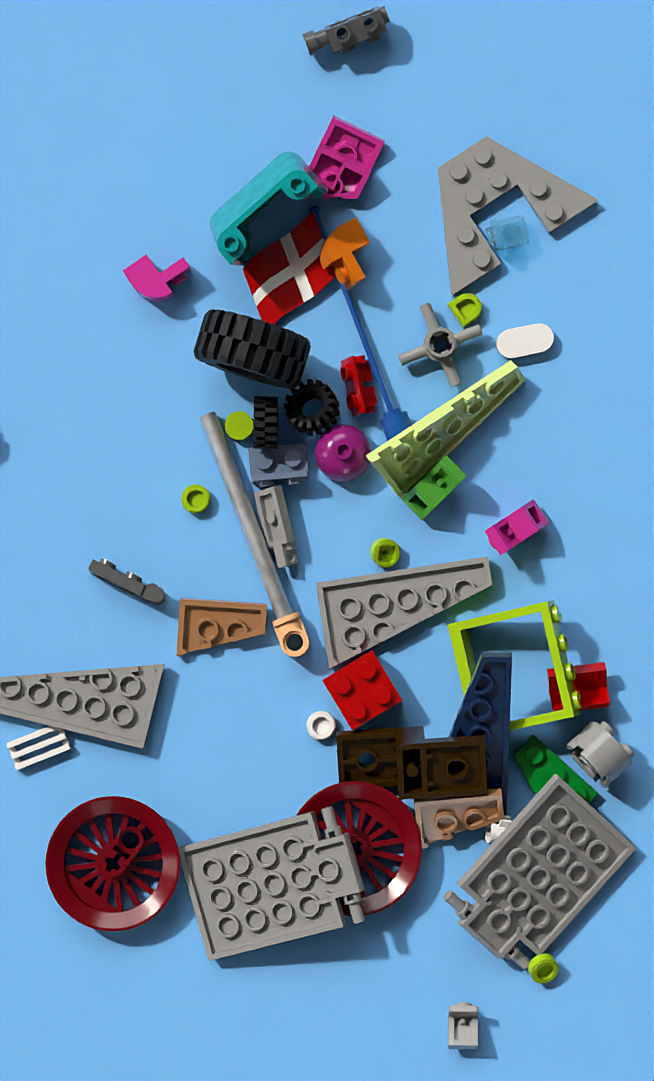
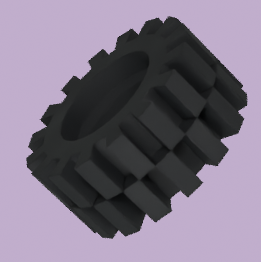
[284,379,340,436]
[253,396,278,449]

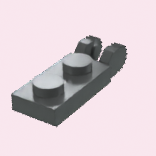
[88,558,165,606]

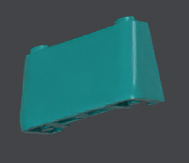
[210,151,329,266]

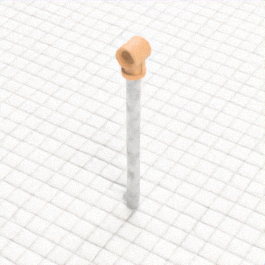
[199,412,310,657]

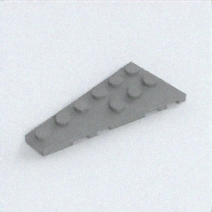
[316,556,493,669]
[0,664,165,749]

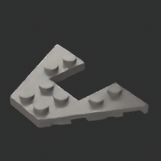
[438,136,597,296]

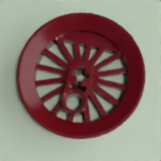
[296,781,422,916]
[45,796,180,931]

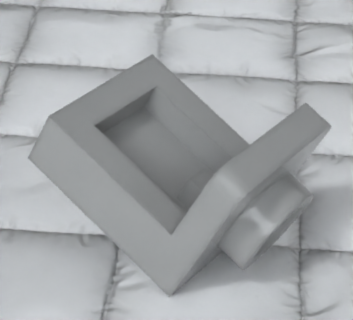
[448,1002,479,1049]

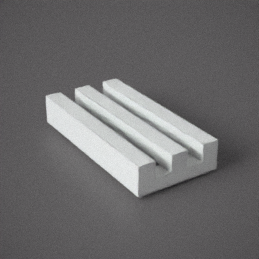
[6,726,71,770]

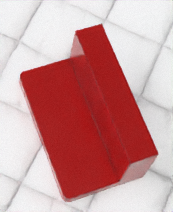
[547,662,611,711]

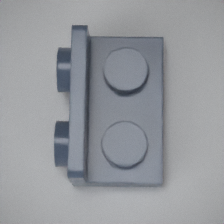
[248,443,309,488]

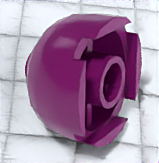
[315,424,372,482]

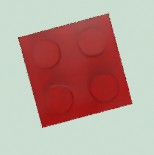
[322,650,402,730]

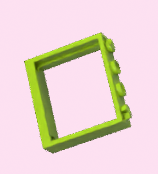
[447,600,581,730]

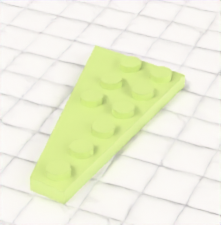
[366,360,526,500]

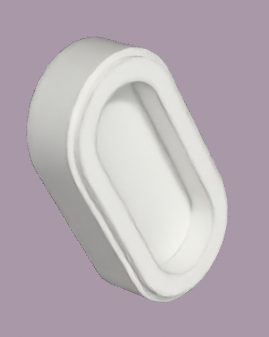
[496,323,554,359]

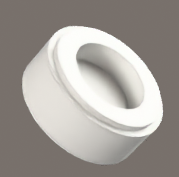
[307,711,336,740]

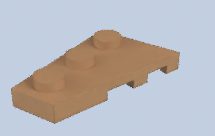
[176,597,267,656]
[414,788,504,849]

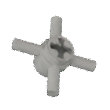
[398,303,483,387]

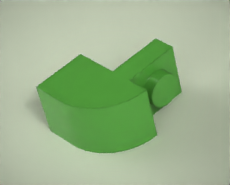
[402,455,467,520]

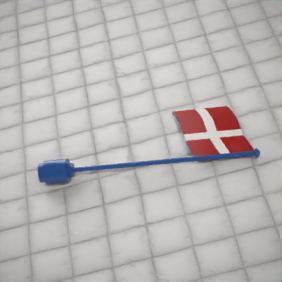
[242,205,412,441]

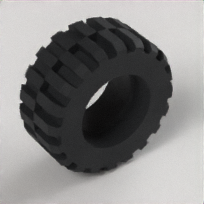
[193,309,311,389]

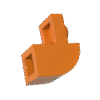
[320,218,370,290]

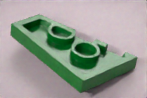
[513,734,598,804]

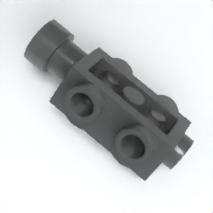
[302,6,390,56]

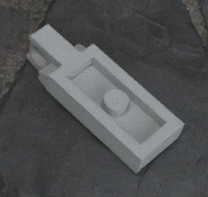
[253,485,298,568]

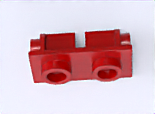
[340,355,378,417]

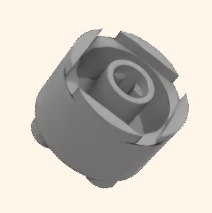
[566,721,635,788]

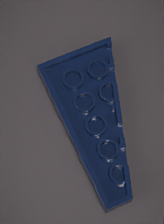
[448,652,512,816]

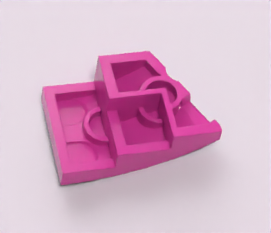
[308,115,385,199]

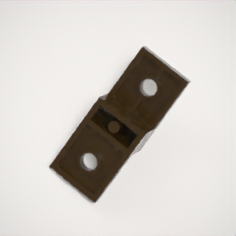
[336,726,487,800]

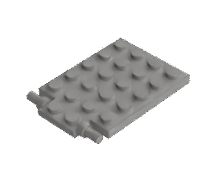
[443,774,636,969]
[178,806,365,961]

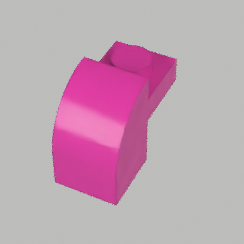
[122,254,191,301]
[484,499,549,555]

